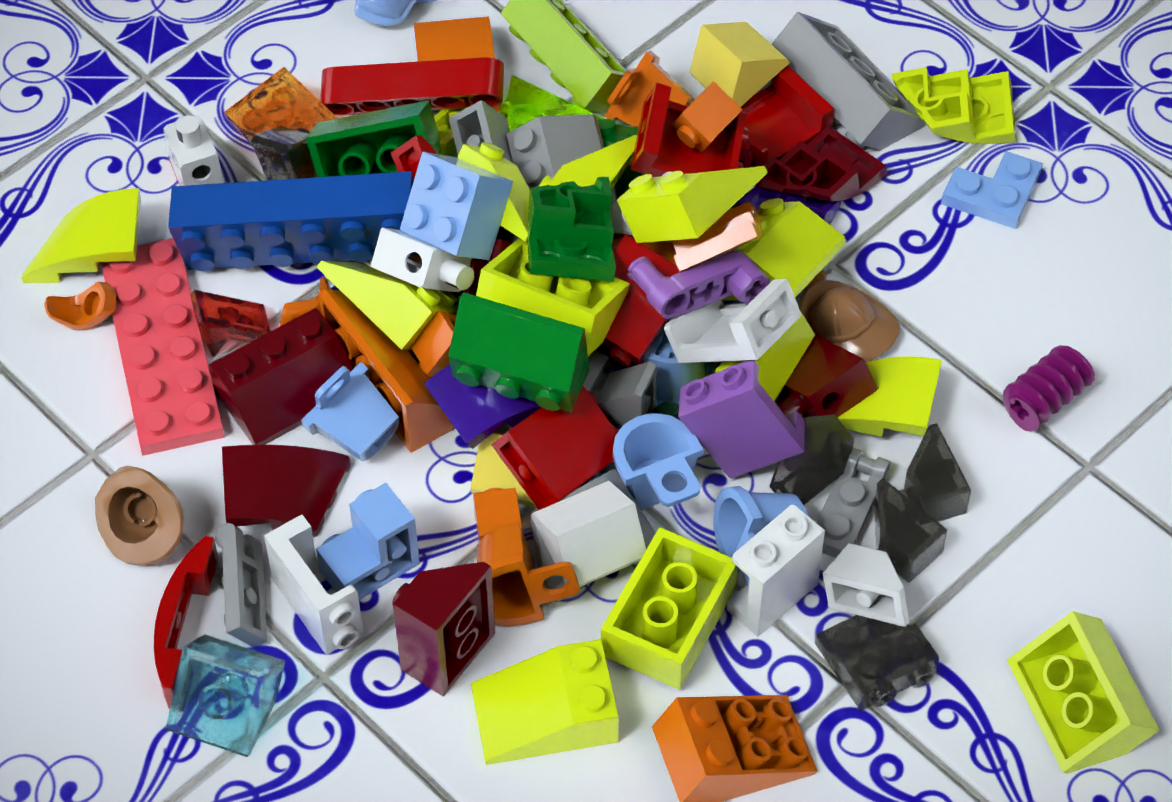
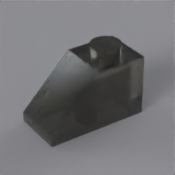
[251,126,316,180]
[769,414,854,506]
[900,423,971,527]
[874,478,948,583]

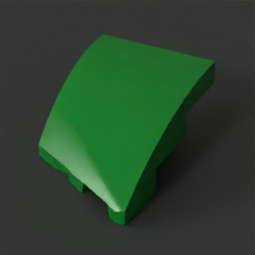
[528,177,616,282]

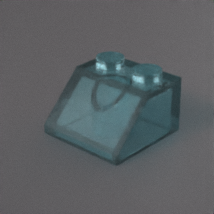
[165,634,285,757]

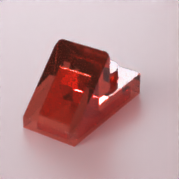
[190,290,271,357]

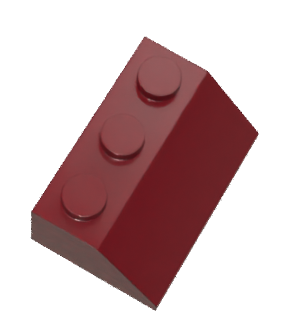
[209,308,354,445]
[392,562,495,697]

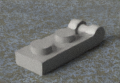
[816,447,891,558]
[215,523,267,647]

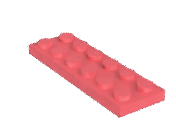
[101,238,225,456]

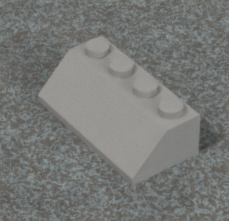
[772,12,926,150]
[506,114,620,235]

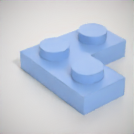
[941,151,1043,229]

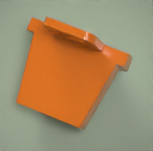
[604,51,694,127]
[477,522,580,627]

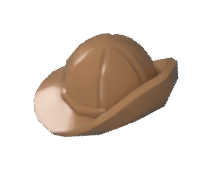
[798,280,900,363]
[95,465,184,566]

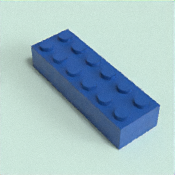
[168,171,420,271]

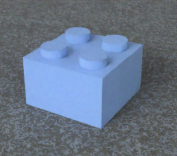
[399,152,513,260]

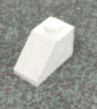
[822,543,909,627]

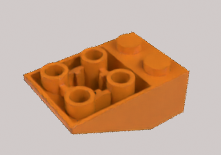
[652,695,818,802]

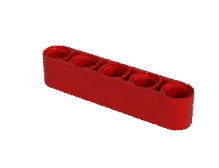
[320,57,504,115]

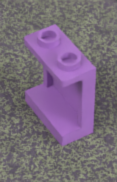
[678,360,805,479]

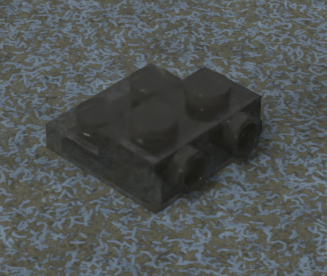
[815,615,939,712]

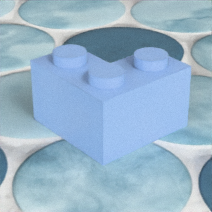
[316,483,420,600]

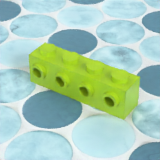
[500,0,627,114]

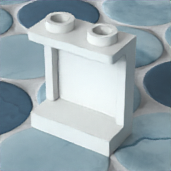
[664,279,802,363]
[727,505,825,637]
[264,514,363,655]

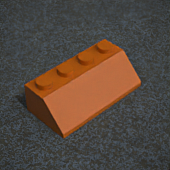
[318,289,453,453]

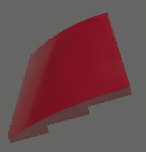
[754,125,887,201]
[222,445,350,537]

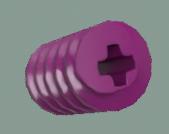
[1003,345,1095,432]

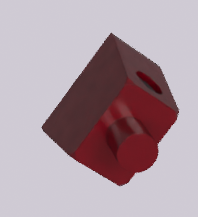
[777,334,878,426]

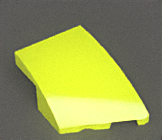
[892,67,1017,144]
[21,188,141,283]
[804,356,942,437]

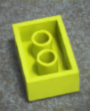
[601,527,738,690]

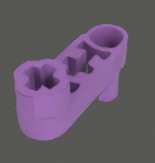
[627,250,770,319]

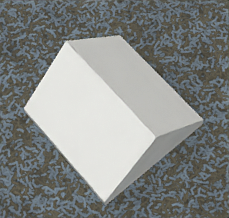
[531,481,646,587]

